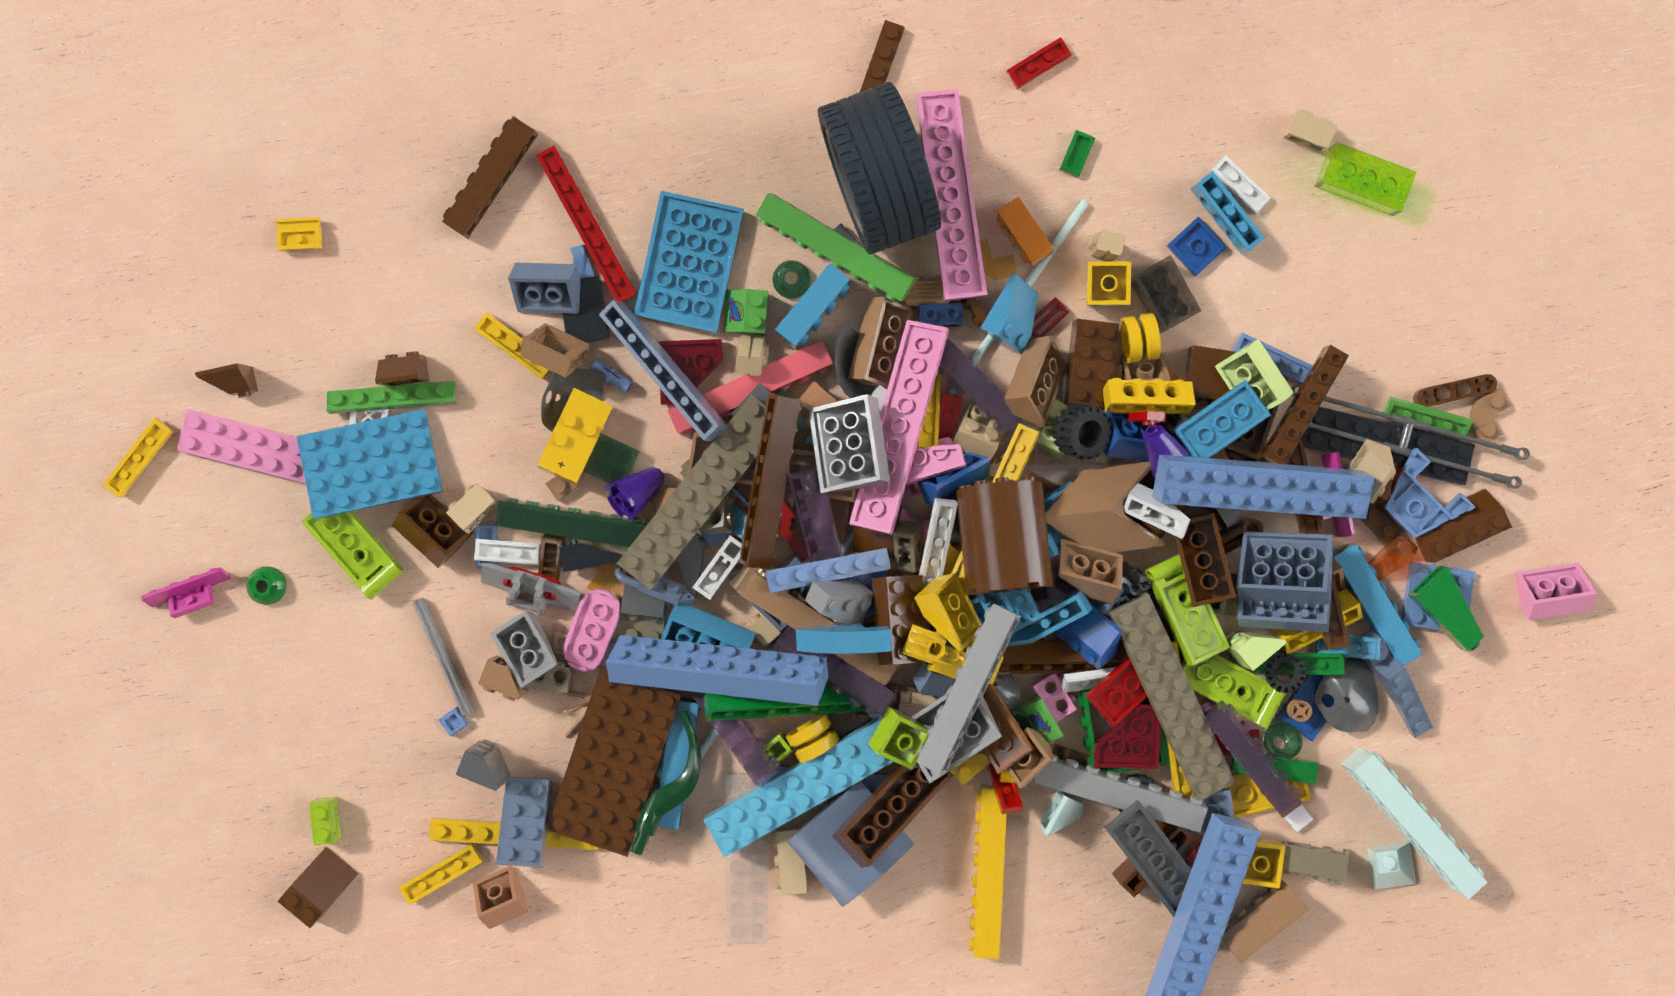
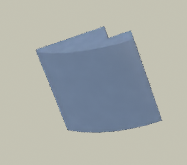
[1236,532,1333,632]
[787,781,914,907]

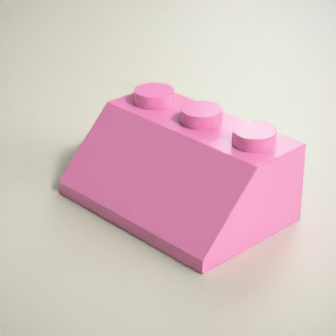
[1515,563,1597,620]

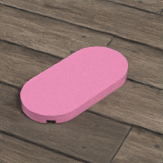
[563,589,621,672]

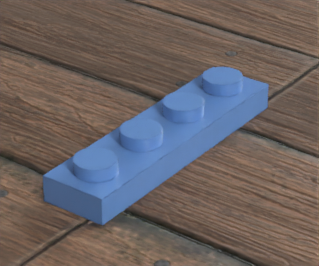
[1232,332,1313,384]

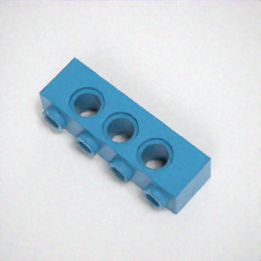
[1191,171,1265,255]

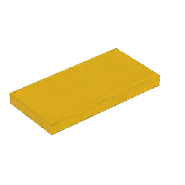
[1225,757,1311,818]

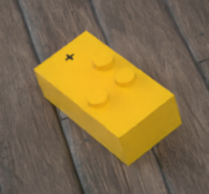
[537,388,613,485]

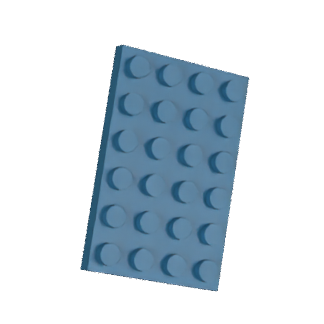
[634,191,744,334]
[296,409,443,520]

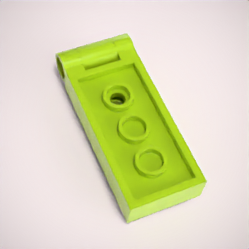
[301,511,404,600]
[1146,554,1230,666]
[1181,654,1286,729]

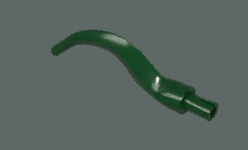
[630,710,701,855]

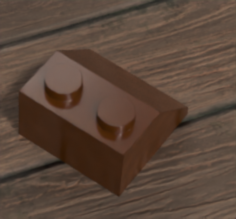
[375,351,429,386]

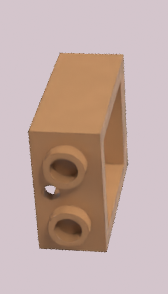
[521,323,590,378]

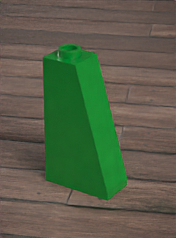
[1408,566,1484,652]

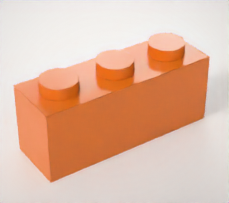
[996,196,1054,267]

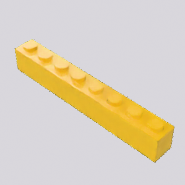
[968,784,1007,959]

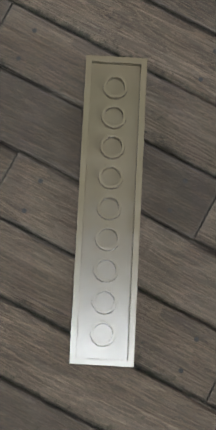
[617,394,766,590]
[1108,593,1235,800]

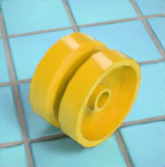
[1120,313,1161,364]
[785,714,840,764]

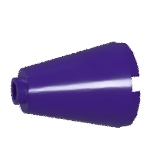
[1143,425,1192,478]
[605,467,665,521]

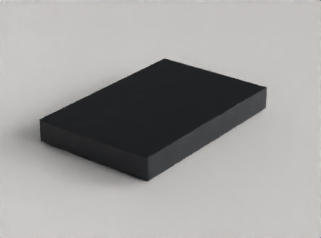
[562,276,610,343]

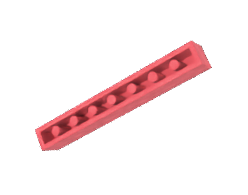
[667,341,833,436]

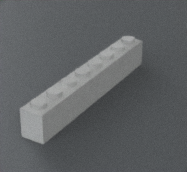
[917,603,1021,775]
[1033,754,1208,833]

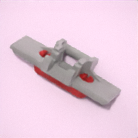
[481,563,581,616]

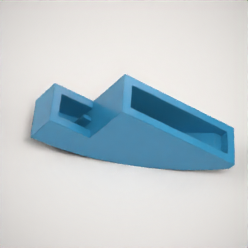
[795,622,892,654]

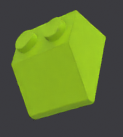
[868,707,929,769]

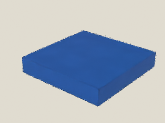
[1166,216,1227,277]

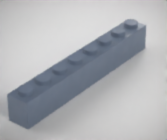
[599,300,729,441]

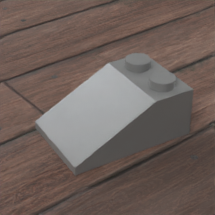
[490,610,558,688]

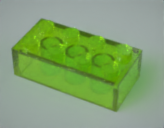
[1315,142,1417,216]

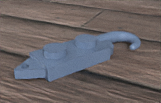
[615,566,695,606]

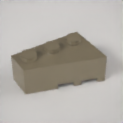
[1282,841,1349,884]

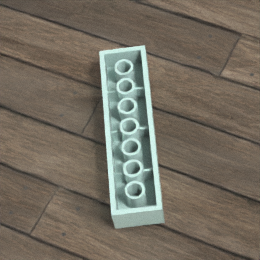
[1341,747,1488,900]

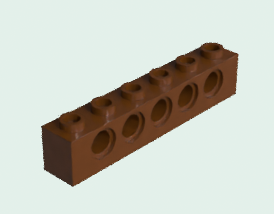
[1261,345,1349,464]

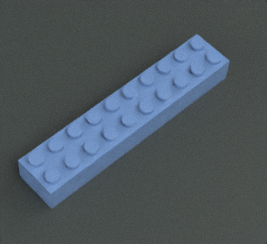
[1152,454,1375,519]
[606,635,828,706]
[1145,813,1261,996]

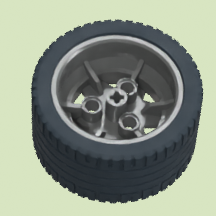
[817,82,941,255]

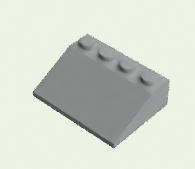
[809,394,891,494]
[911,694,1002,783]

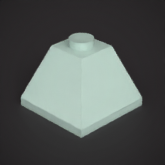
[1038,790,1084,836]
[1367,841,1416,890]

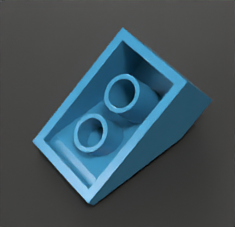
[981,273,1038,354]

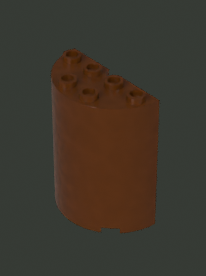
[956,477,1053,596]

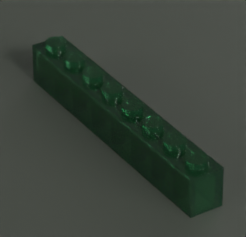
[495,497,648,547]

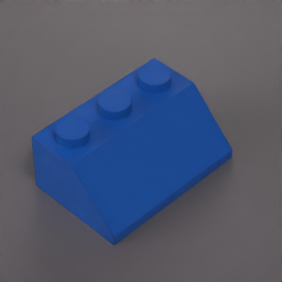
[1104,410,1164,462]
[917,452,990,506]
[1054,591,1122,669]

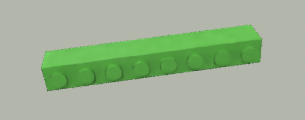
[756,193,917,303]

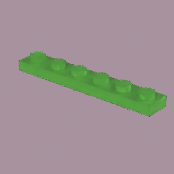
[326,381,456,414]

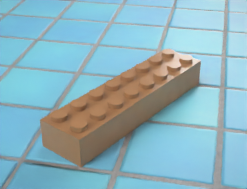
[737,567,899,686]

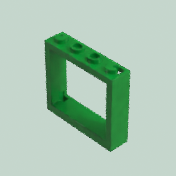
[1077,689,1170,773]

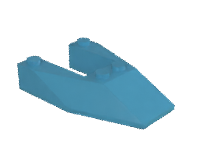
[968,533,1093,647]

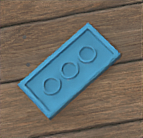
[1173,380,1271,458]

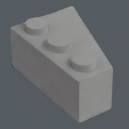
[805,580,874,624]

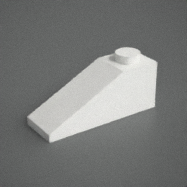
[1124,483,1190,539]
[692,535,742,600]

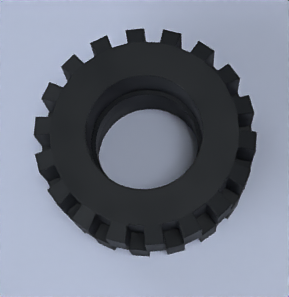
[1052,403,1112,460]

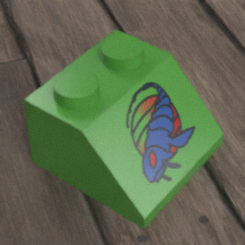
[724,289,769,336]
[1015,694,1064,742]

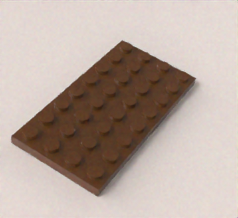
[547,667,682,857]

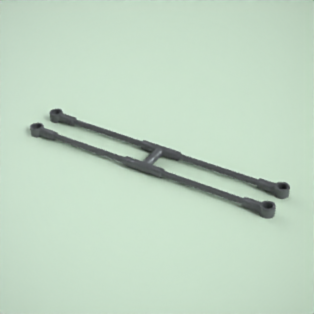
[1291,384,1530,489]

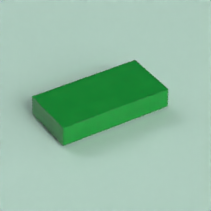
[1059,130,1095,178]

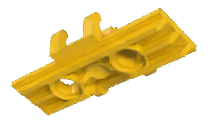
[902,625,1004,685]

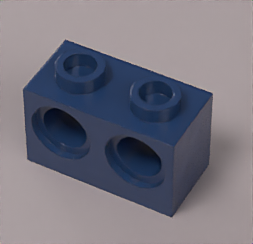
[918,303,963,327]

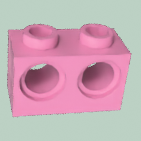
[1031,674,1077,722]

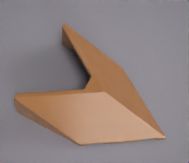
[1045,462,1165,553]

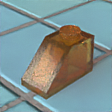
[1367,533,1418,581]

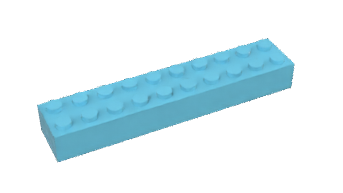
[703,714,894,858]

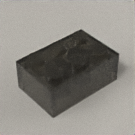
[1131,255,1202,334]

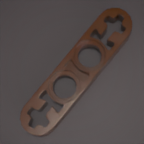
[1413,374,1497,407]

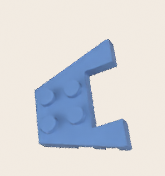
[1383,448,1475,538]

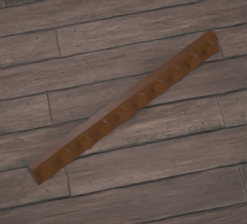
[1286,438,1350,650]

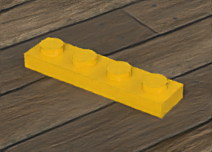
[474,312,550,380]
[917,372,941,448]
[102,418,174,498]
[398,843,484,905]

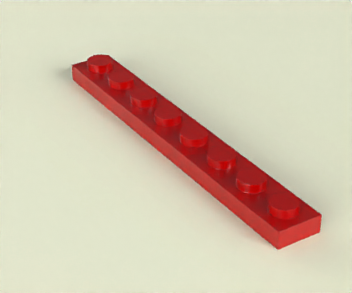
[536,145,637,302]

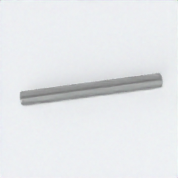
[413,598,473,716]

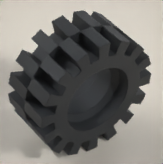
[1265,653,1306,693]

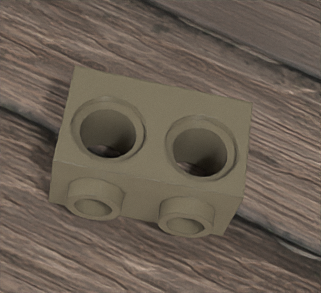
[700,490,736,535]
[525,660,573,693]

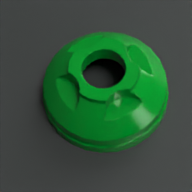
[246,566,287,605]

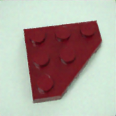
[658,339,723,405]
[1093,703,1161,769]

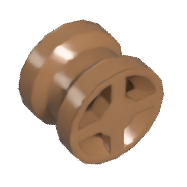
[1286,699,1312,722]

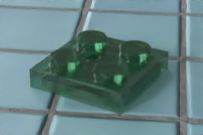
[583,433,640,483]

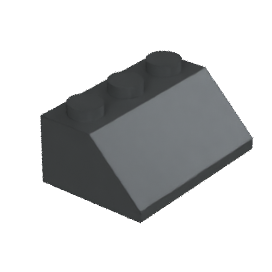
[455,739,511,791]

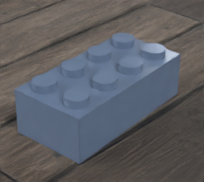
[496,777,553,868]

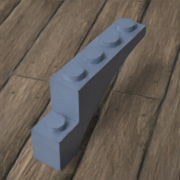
[1360,629,1433,738]

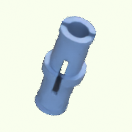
[590,358,633,393]

